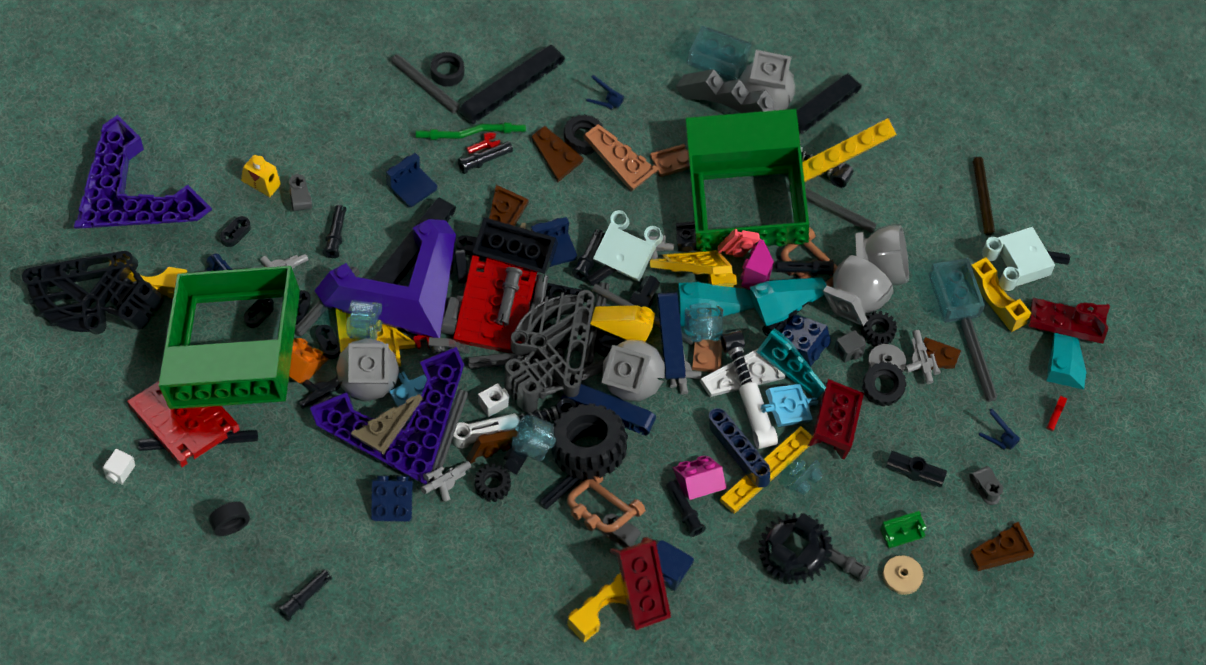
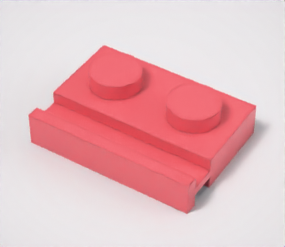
[718,229,760,257]

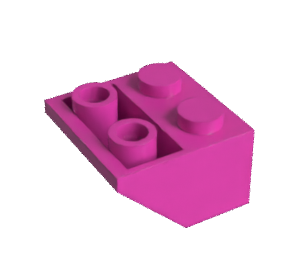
[740,239,774,290]
[672,456,726,500]

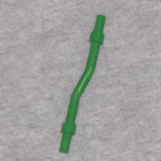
[416,122,526,140]

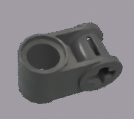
[289,174,312,212]
[969,466,1003,505]
[602,514,641,549]

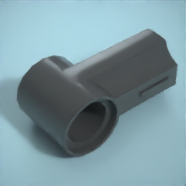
[441,297,462,336]

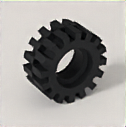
[861,311,897,347]
[475,463,511,502]

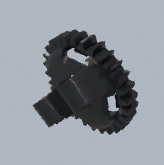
[758,513,833,585]

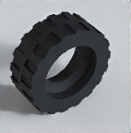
[564,114,603,155]
[862,362,907,406]

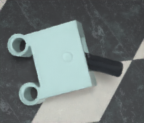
[587,210,663,286]
[982,227,1070,291]

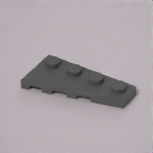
[429,337,470,356]

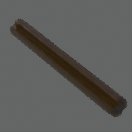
[973,156,995,235]

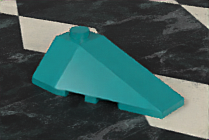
[750,277,827,326]
[677,282,754,326]
[756,328,826,399]
[1046,332,1086,390]

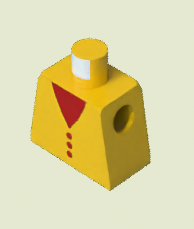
[241,155,281,197]

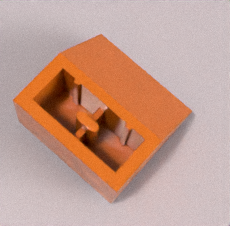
[289,338,328,383]

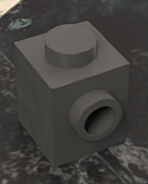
[834,330,866,363]

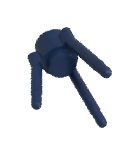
[586,75,625,110]
[206,253,233,271]
[979,409,1021,450]

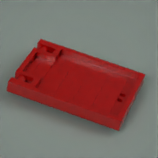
[454,255,538,353]
[127,381,240,467]

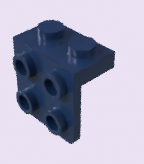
[386,153,437,207]
[531,217,577,267]
[781,315,831,367]
[371,475,413,522]
[657,540,694,591]

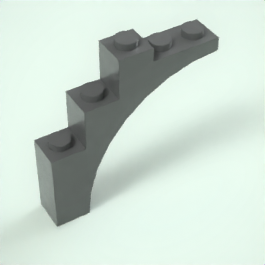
[676,69,775,113]

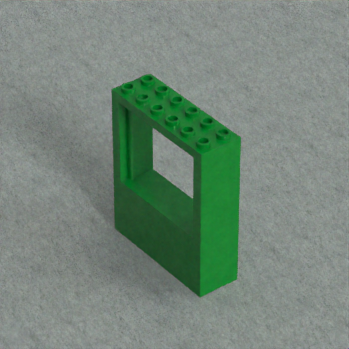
[686,109,809,252]
[159,266,300,409]

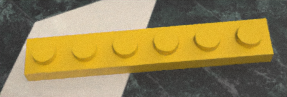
[802,118,897,182]
[720,426,812,514]

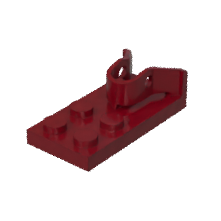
[1029,298,1110,344]
[808,379,864,460]
[610,537,671,630]

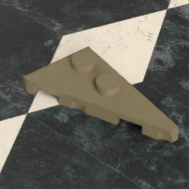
[351,394,423,454]

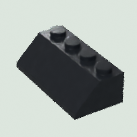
[473,217,558,274]

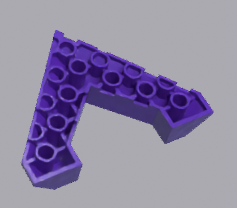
[74,115,212,229]
[314,219,456,338]
[310,347,464,485]

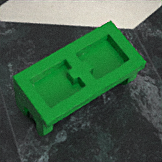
[880,511,927,549]

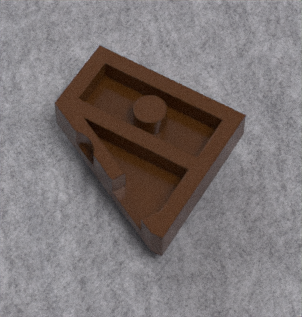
[917,337,961,370]

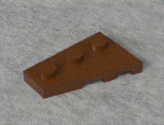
[532,126,584,182]
[489,185,529,226]
[466,427,533,464]
[970,521,1034,571]

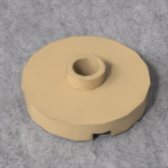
[883,556,923,595]

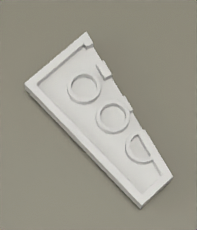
[700,349,785,397]

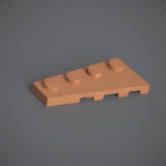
[583,124,659,192]

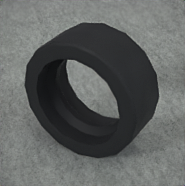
[430,52,465,87]
[209,501,250,536]

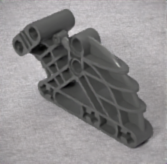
[504,290,594,413]

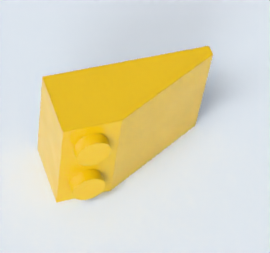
[590,305,655,342]

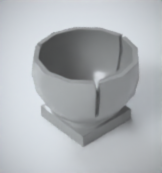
[740,50,795,110]
[856,224,909,285]
[823,255,893,326]
[335,338,399,401]
[601,340,665,402]

